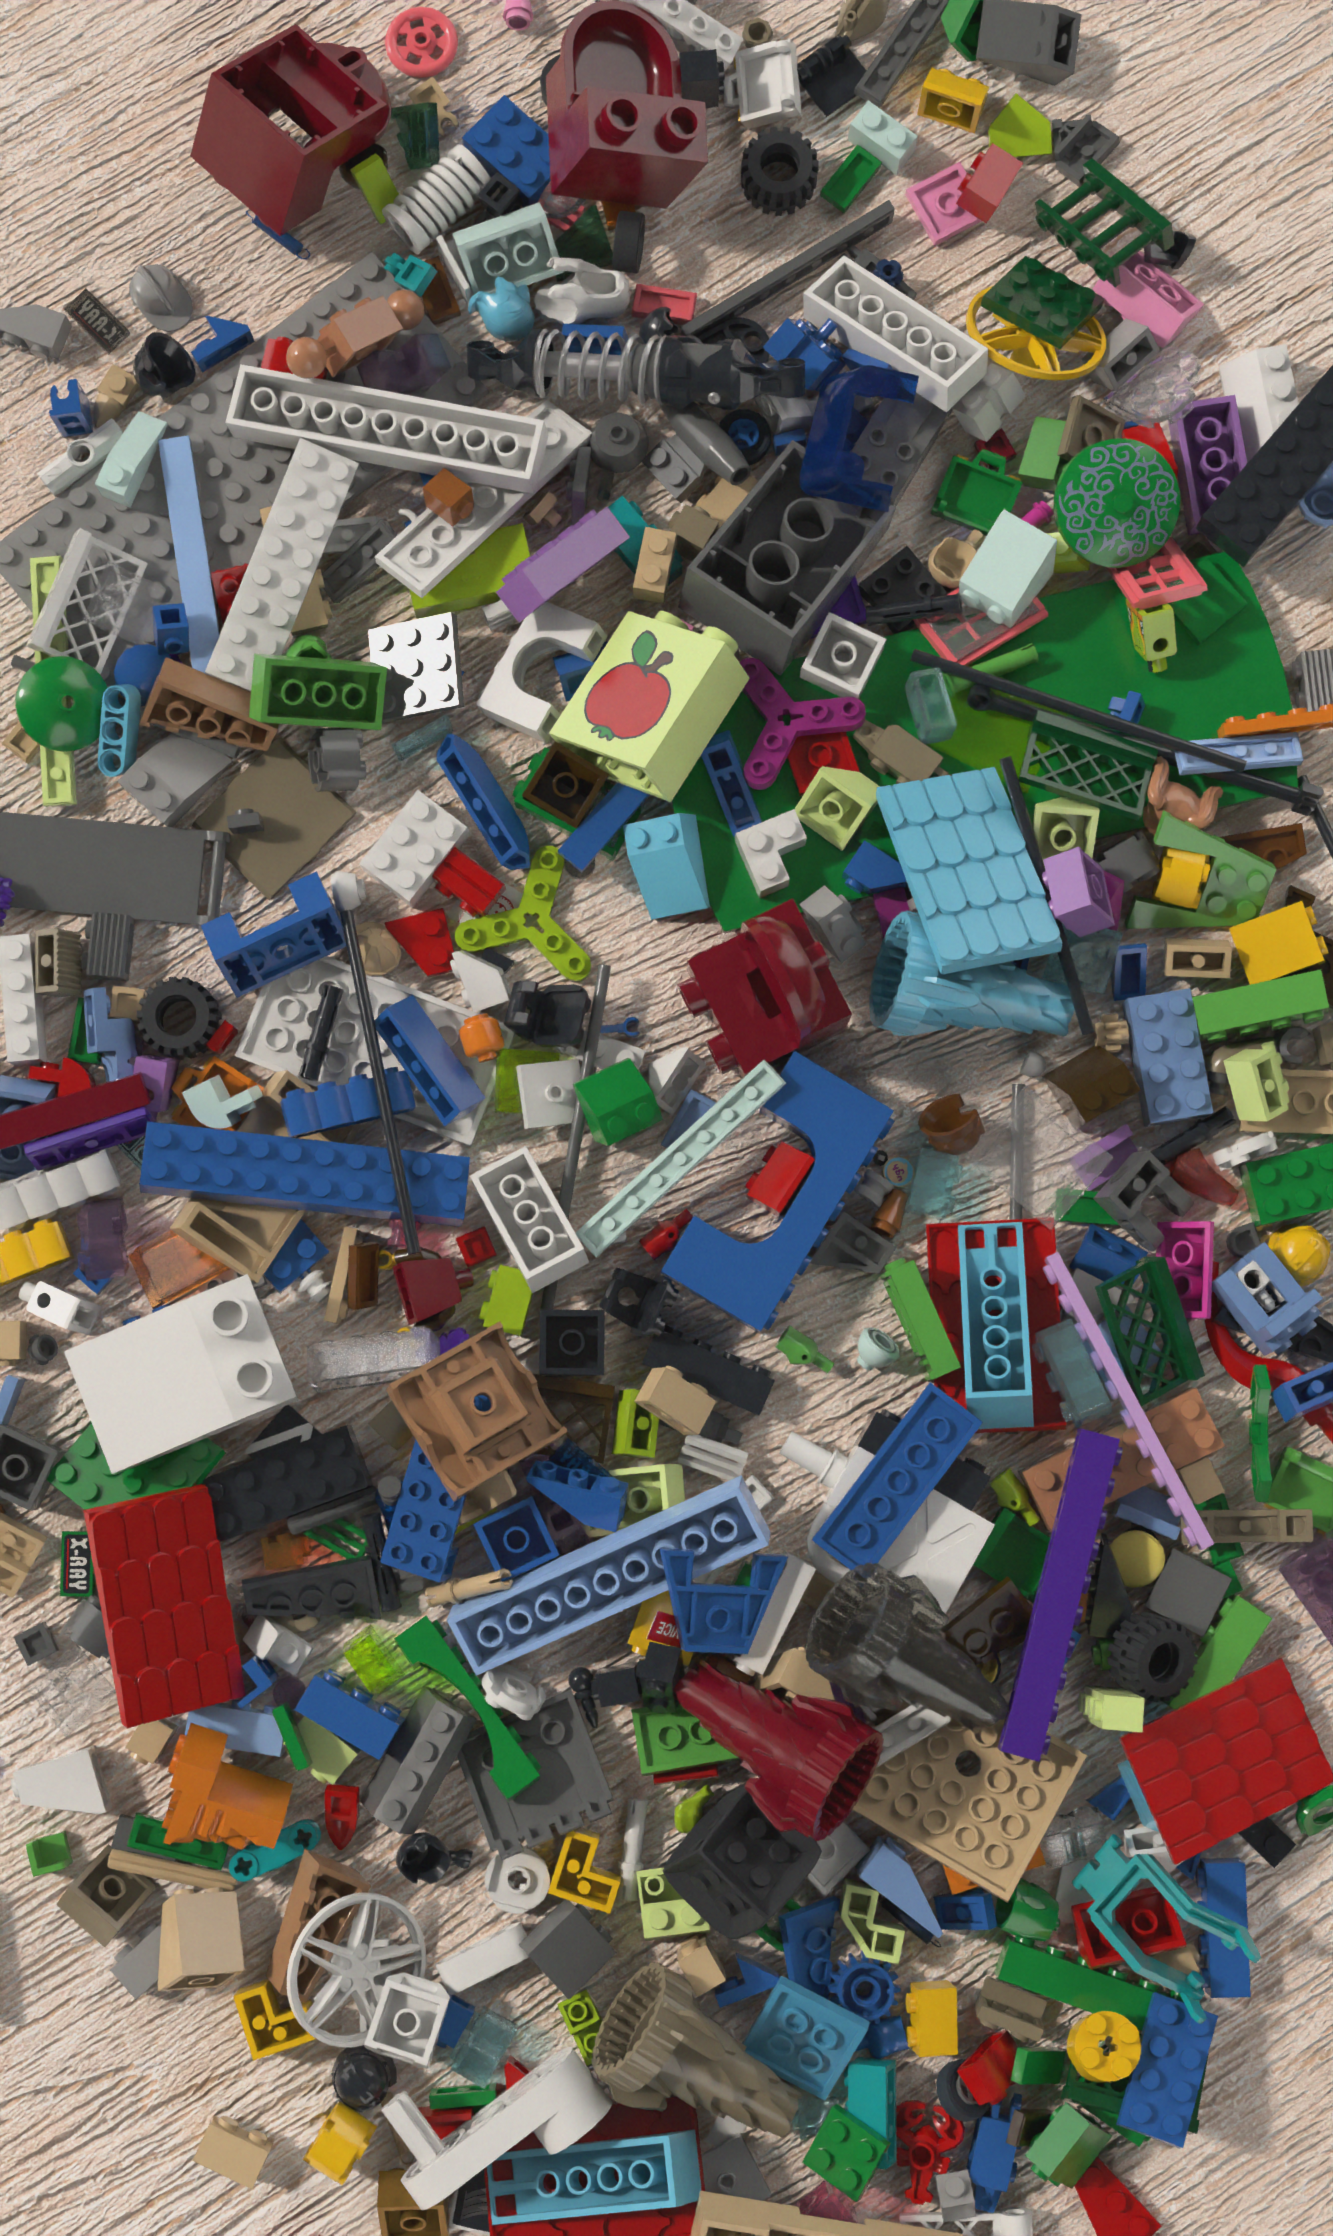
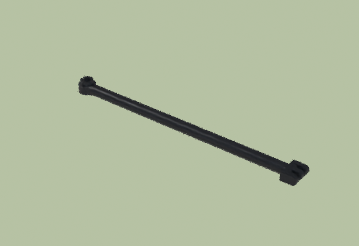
[967,683,1324,816]

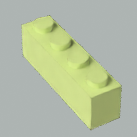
[1078,1685,1145,1733]

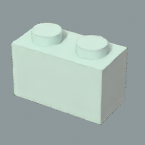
[848,100,918,175]

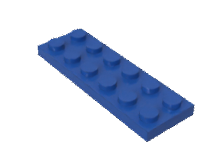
[811,1382,983,1581]

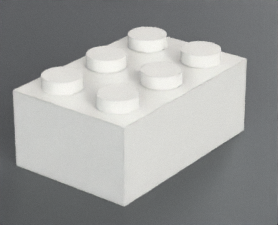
[359,789,470,908]

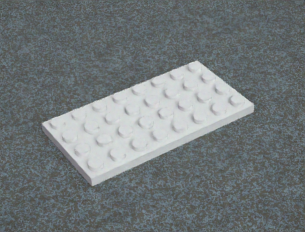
[235,945,515,1147]

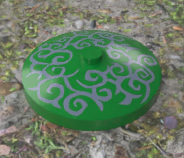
[1053,438,1180,568]

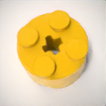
[1152,846,1210,909]
[1067,2011,1141,2083]
[303,2101,377,2185]

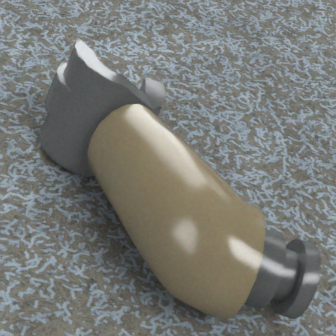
[1205,1026,1311,1096]

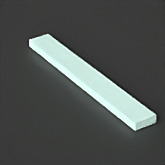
[575,1059,787,1258]

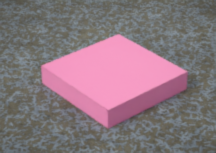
[905,162,982,246]

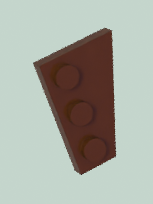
[1210,823,1307,870]

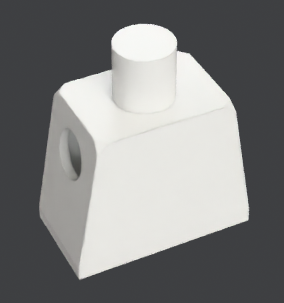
[19,1281,102,1335]

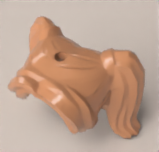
[1143,756,1223,834]

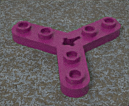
[739,658,866,790]

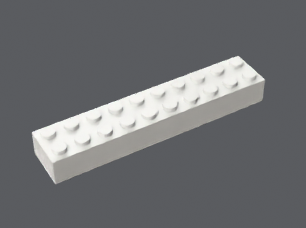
[225,364,549,494]

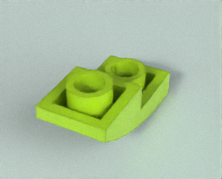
[557,1989,603,2067]

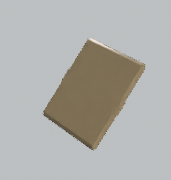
[192,738,357,900]

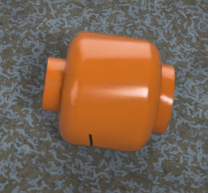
[459,1013,504,1063]

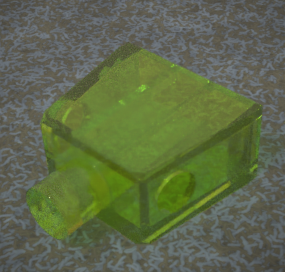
[343,1624,406,1694]

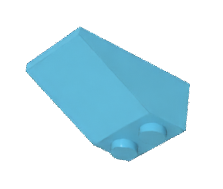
[623,813,710,920]

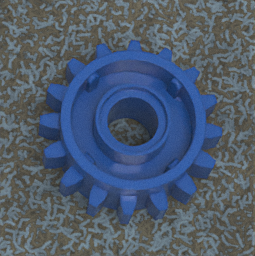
[828,1951,901,2024]

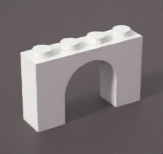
[476,602,608,744]

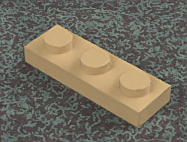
[324,1227,364,1324]

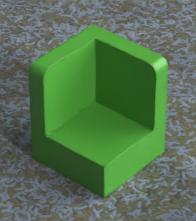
[26,1830,73,1877]

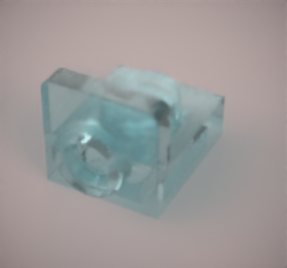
[792,2096,837,2140]

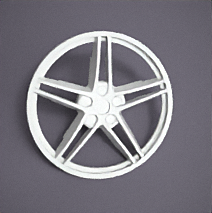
[287,1892,426,2048]

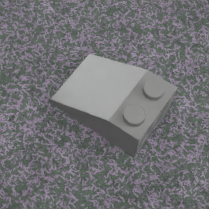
[117,732,233,827]

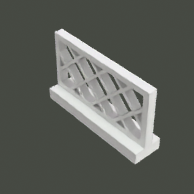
[26,528,148,674]

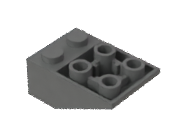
[976,0,1082,86]

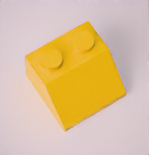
[917,68,989,134]

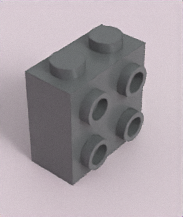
[519,1899,617,2000]

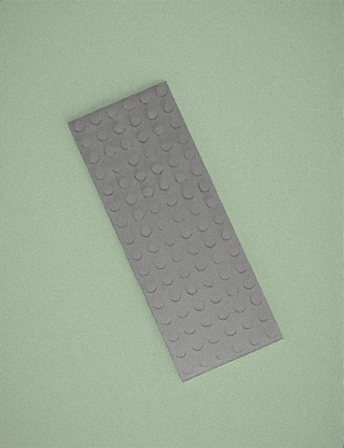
[0,251,488,687]

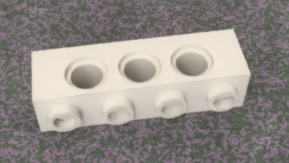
[620,0,743,71]

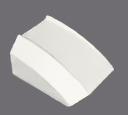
[364,1972,450,2069]

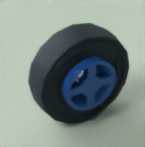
[719,409,771,466]

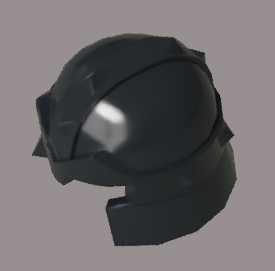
[133,332,196,400]
[331,2045,397,2113]

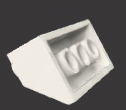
[1218,344,1299,463]

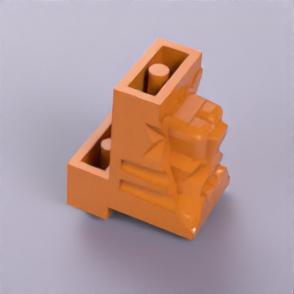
[161,1723,293,1850]

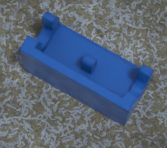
[49,379,93,438]

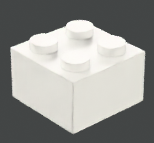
[800,612,886,699]

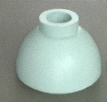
[857,1328,900,1371]

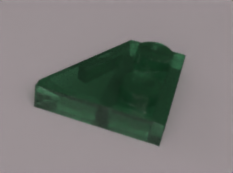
[391,102,440,170]

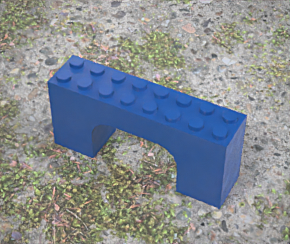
[661,1051,895,1333]

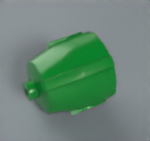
[995,1878,1060,1942]

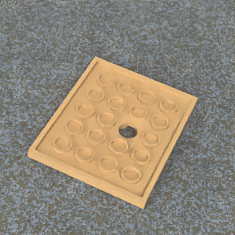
[852,1679,1087,1903]

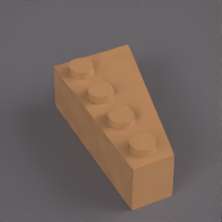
[139,657,279,751]
[265,1849,371,2003]

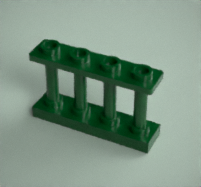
[1035,158,1174,287]

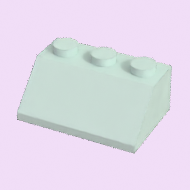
[452,202,563,295]

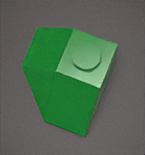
[941,0,984,62]

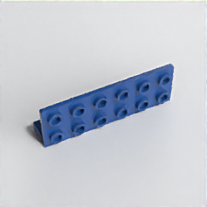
[380,1395,491,1582]

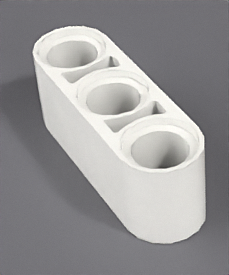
[435,1922,529,1995]

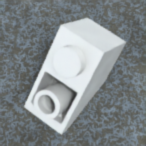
[450,950,511,1013]

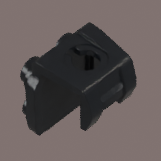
[504,981,591,1047]
[598,1267,679,1339]

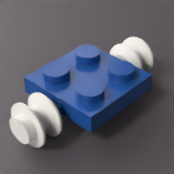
[263,1219,332,1303]

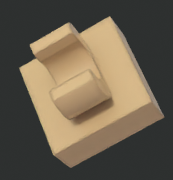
[523,492,562,529]

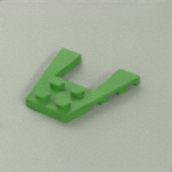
[1124,810,1277,929]

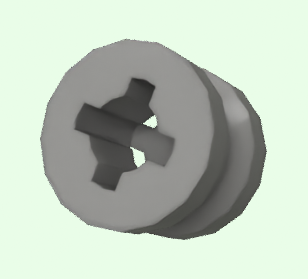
[854,1169,894,1208]

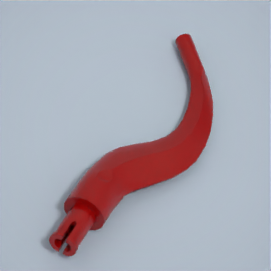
[1205,1261,1333,1444]

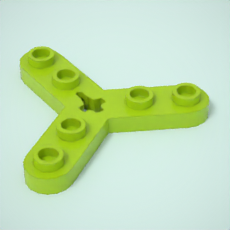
[455,845,591,982]

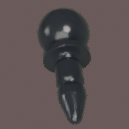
[568,1667,598,1728]

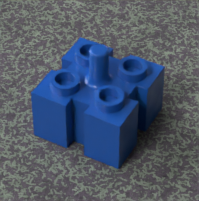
[763,318,846,392]

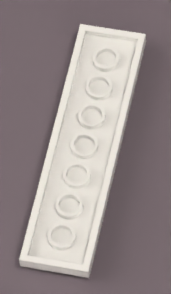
[375,399,592,598]
[205,438,359,692]

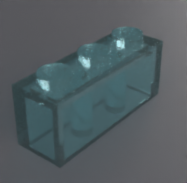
[1032,1318,1112,1428]

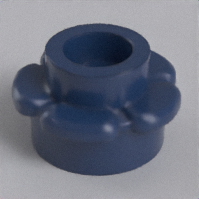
[873,259,904,288]

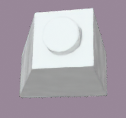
[11,1745,112,1814]

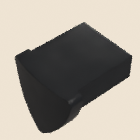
[1144,231,1196,269]

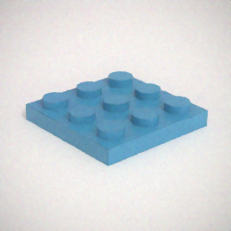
[742,1976,870,2101]

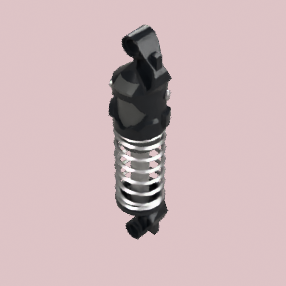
[466,328,805,410]

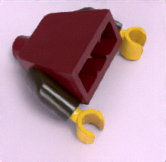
[379,1247,474,1347]

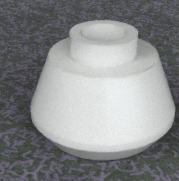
[331,871,367,912]

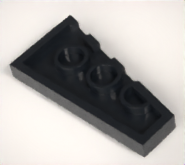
[242,1555,381,1619]

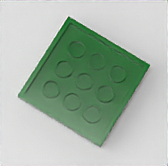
[47,1423,226,1510]

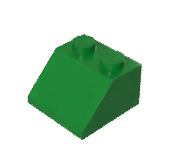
[573,1058,663,1146]

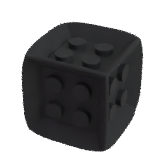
[663,1784,822,1939]

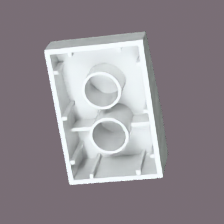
[64,1274,299,1475]

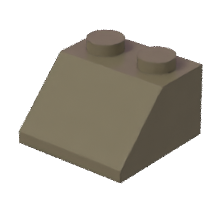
[56,1844,157,1947]

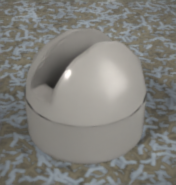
[1020,1050,1046,1078]

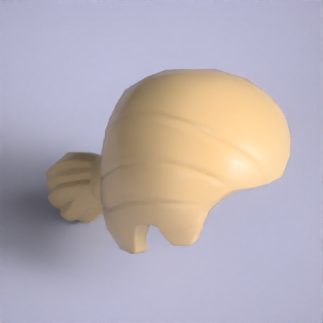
[928,529,986,588]

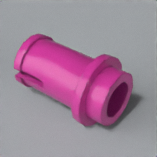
[1021,500,1054,529]

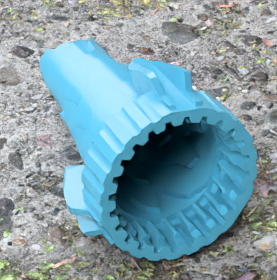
[869,911,1075,1037]

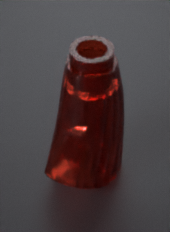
[1169,1148,1239,1207]

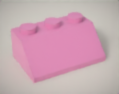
[1092,251,1205,348]

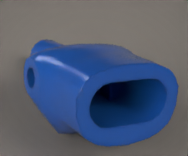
[855,2015,910,2059]

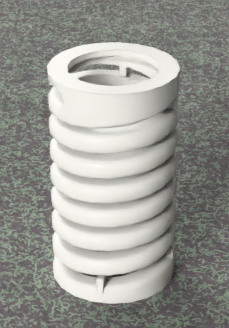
[382,144,491,254]

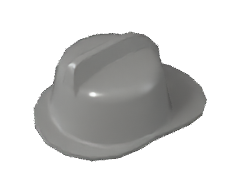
[129,264,193,331]

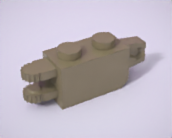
[853,720,951,784]

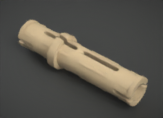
[425,1568,513,1607]

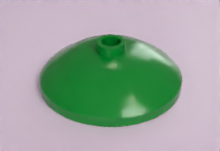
[15,656,108,752]

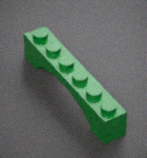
[394,1615,542,1803]

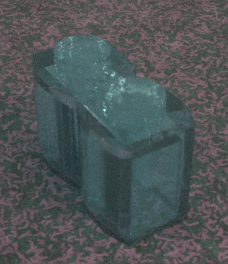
[449,2006,518,2089]

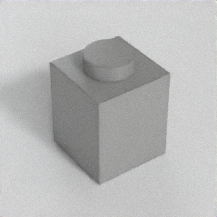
[935,2169,976,2223]

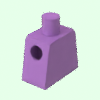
[133,1054,180,1122]

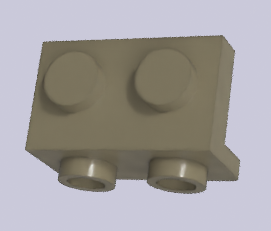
[974,1976,1047,2042]

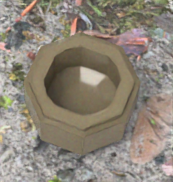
[742,18,773,48]

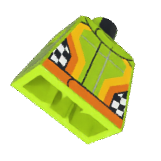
[1126,598,1177,673]

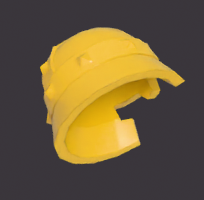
[1267,1223,1331,1287]

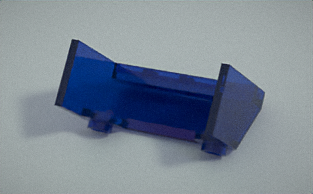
[799,365,919,512]

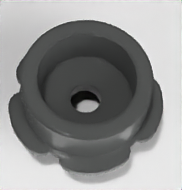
[27,1334,58,1365]

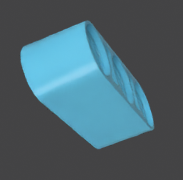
[98,684,141,777]

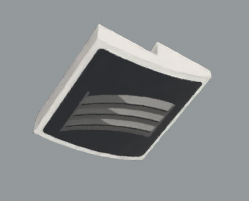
[448,2169,490,2236]

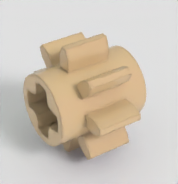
[1093,1014,1129,1053]

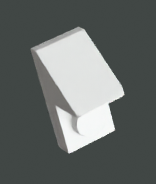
[243,1615,314,1676]

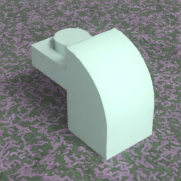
[182,1075,263,1129]

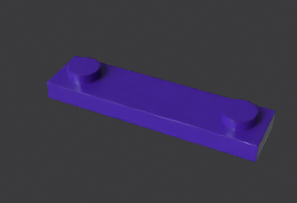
[24,1106,155,1171]

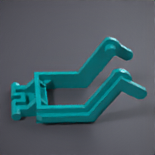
[1072,1834,1261,2024]

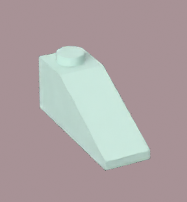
[95,411,168,508]

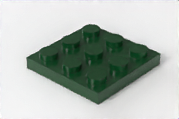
[980,256,1105,349]

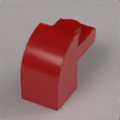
[28,1057,96,1097]

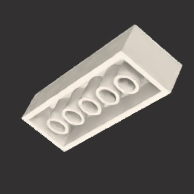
[803,256,988,412]

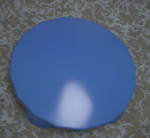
[114,644,172,707]

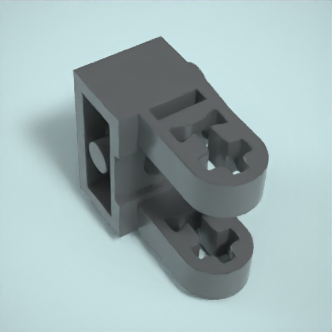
[1093,1150,1194,1252]

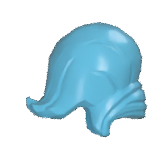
[468,276,534,342]

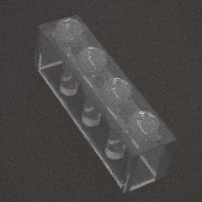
[307,1327,440,1393]

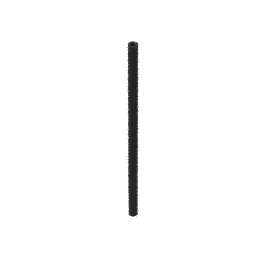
[999,756,1095,1036]

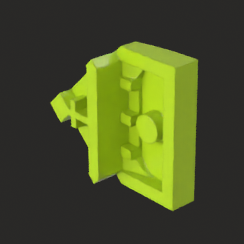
[988,93,1052,157]

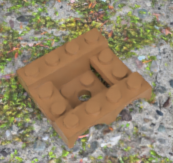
[386,1321,568,1501]

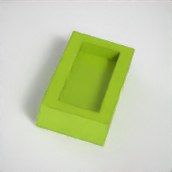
[350,153,399,225]

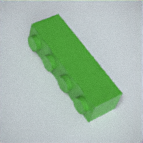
[1163,1594,1272,1710]

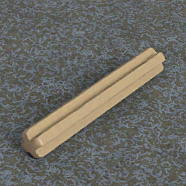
[108,1849,237,1892]

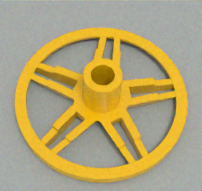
[966,286,1106,380]

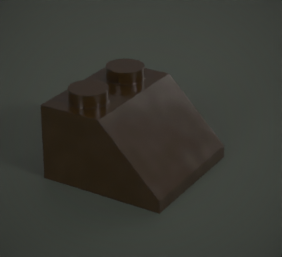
[522,741,609,829]

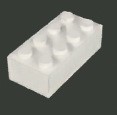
[470,1146,589,1293]

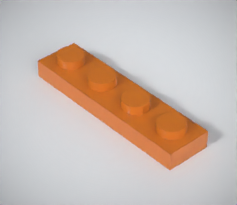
[1217,704,1333,738]

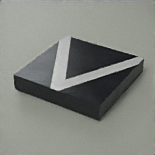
[244,1404,322,1460]

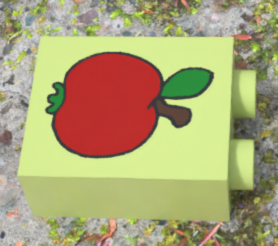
[549,611,750,802]

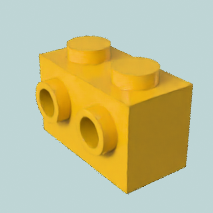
[905,1980,958,2057]

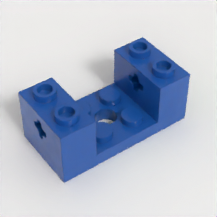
[201,871,347,998]

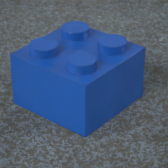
[473,1495,561,1582]

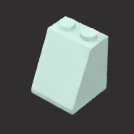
[959,509,1057,628]

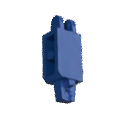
[966,2093,1022,2213]

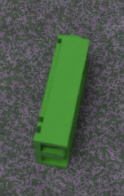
[880,1257,961,1381]

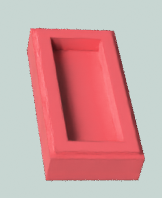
[631,284,697,325]

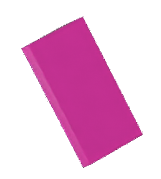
[1156,1221,1214,1320]

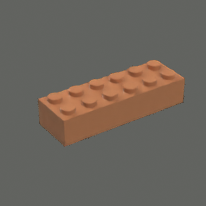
[1018,1388,1225,1531]

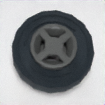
[936,2059,990,2122]

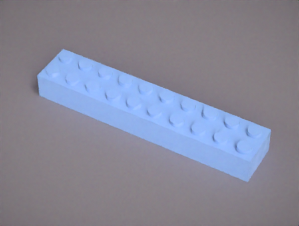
[446,1475,771,1676]

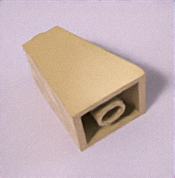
[158,1887,245,1991]

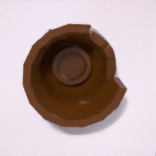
[918,1093,985,1156]

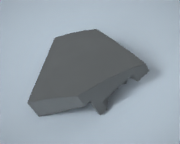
[1052,114,1120,187]

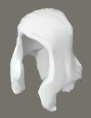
[534,257,630,324]

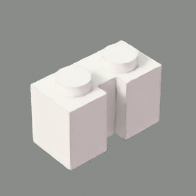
[952,363,1026,442]

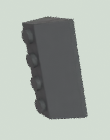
[360,1686,477,1835]

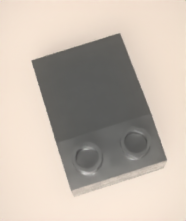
[678,440,896,676]

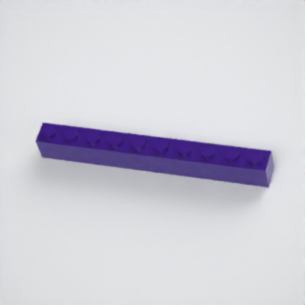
[998,1429,1123,1762]

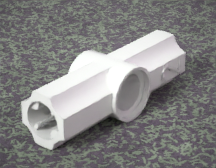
[37,418,123,497]

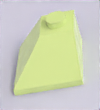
[795,766,880,851]
[1032,797,1100,862]

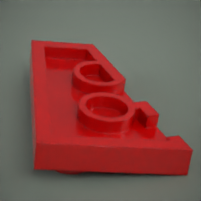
[1074,2155,1162,2236]

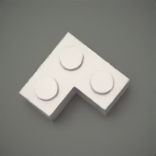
[735,809,807,898]

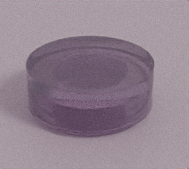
[273,1676,306,1710]

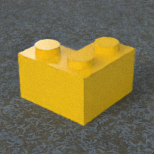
[548,1827,621,1914]
[233,1979,320,2061]

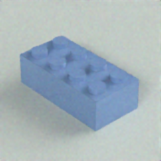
[1122,988,1213,1127]

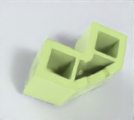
[839,1878,905,1964]

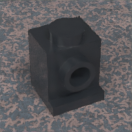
[477,172,523,218]

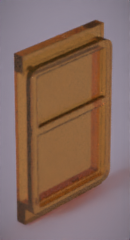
[128,1230,231,1309]

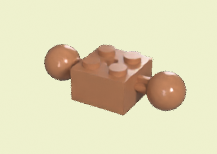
[286,289,425,379]

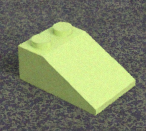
[584,1464,685,1538]

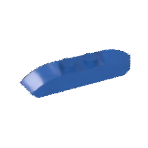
[436,734,531,870]

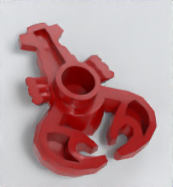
[896,2100,965,2205]

